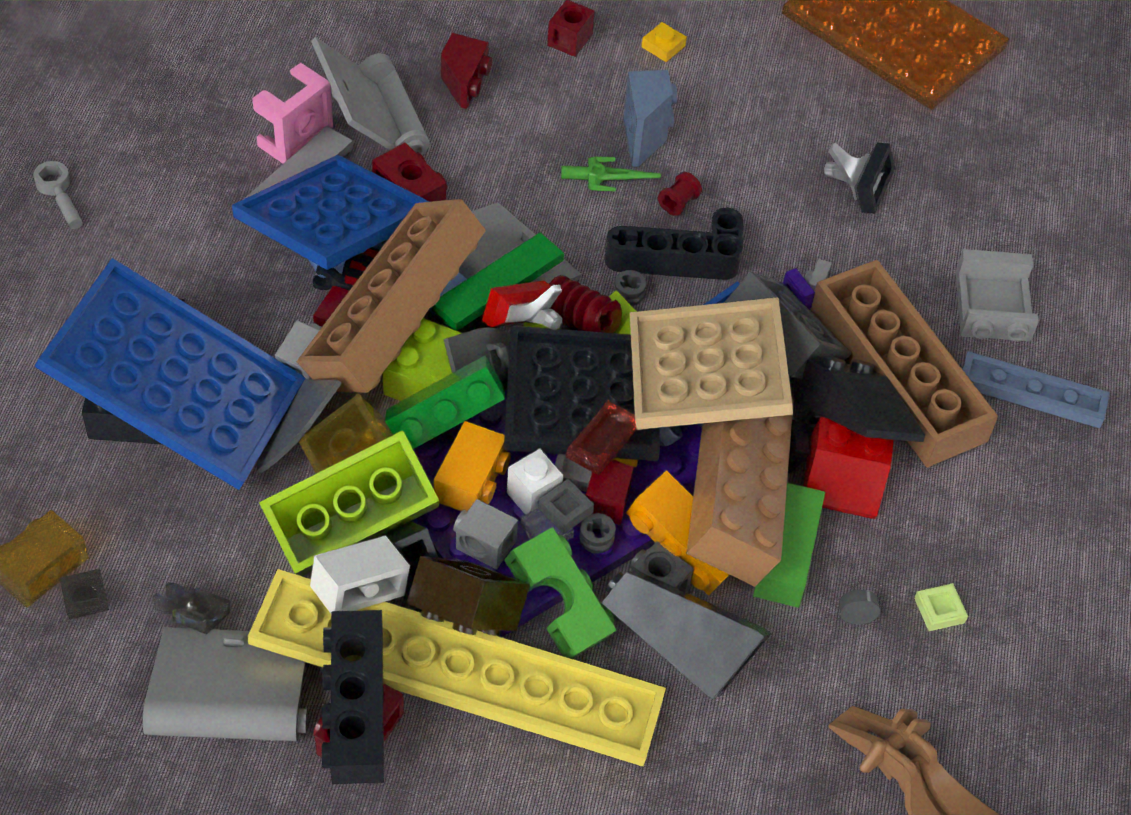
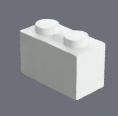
[310,536,410,613]

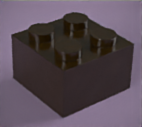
[407,556,530,636]

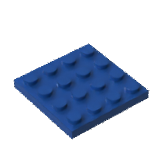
[232,155,429,270]

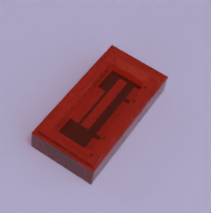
[566,401,637,476]

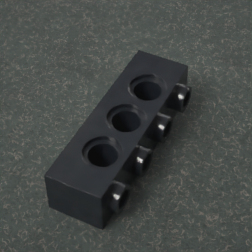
[322,610,384,784]

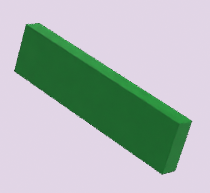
[432,232,564,331]

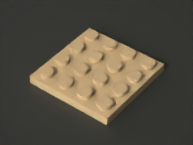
[630,297,793,430]

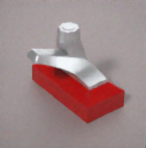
[482,280,562,330]

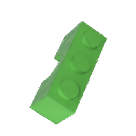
[504,527,616,659]

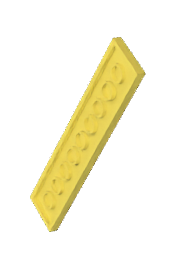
[248,569,666,767]

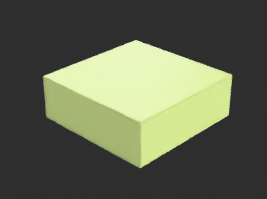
[914,583,968,631]

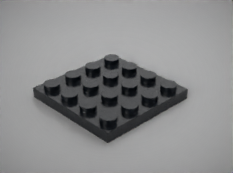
[504,326,660,461]

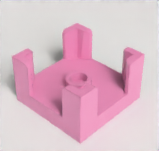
[252,63,333,164]

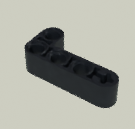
[604,207,743,280]

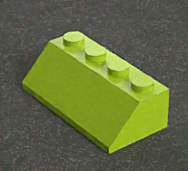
[259,430,439,576]

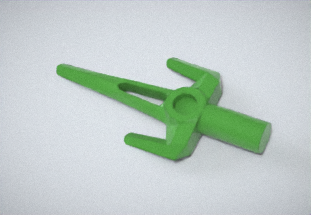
[561,157,661,191]

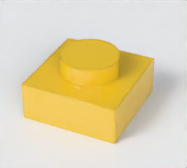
[641,22,687,62]

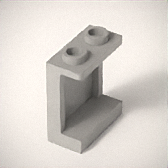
[955,249,1039,341]

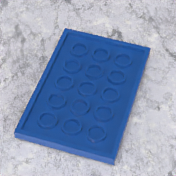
[34,258,305,490]

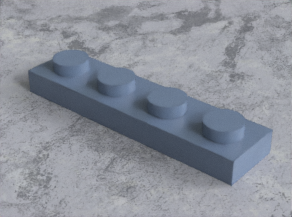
[962,351,1110,428]

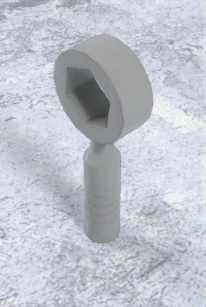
[33,161,83,229]

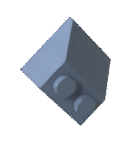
[623,70,677,167]

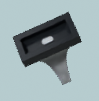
[824,143,895,214]

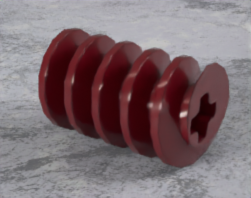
[549,275,622,333]

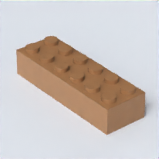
[296,199,486,393]
[811,260,998,468]
[686,396,794,587]

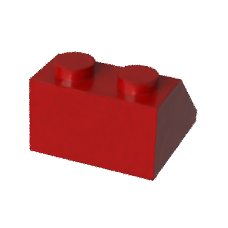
[803,417,894,519]

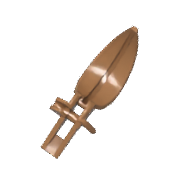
[828,706,999,815]

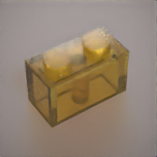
[0,510,89,608]

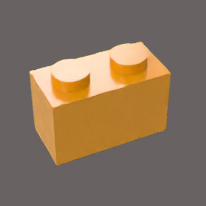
[434,421,511,511]

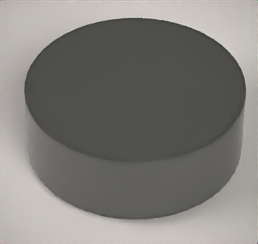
[839,589,880,625]

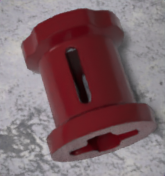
[657,171,702,216]

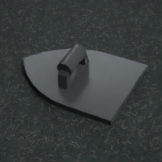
[443,328,510,391]
[257,379,342,474]

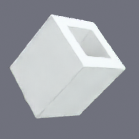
[507,449,563,520]

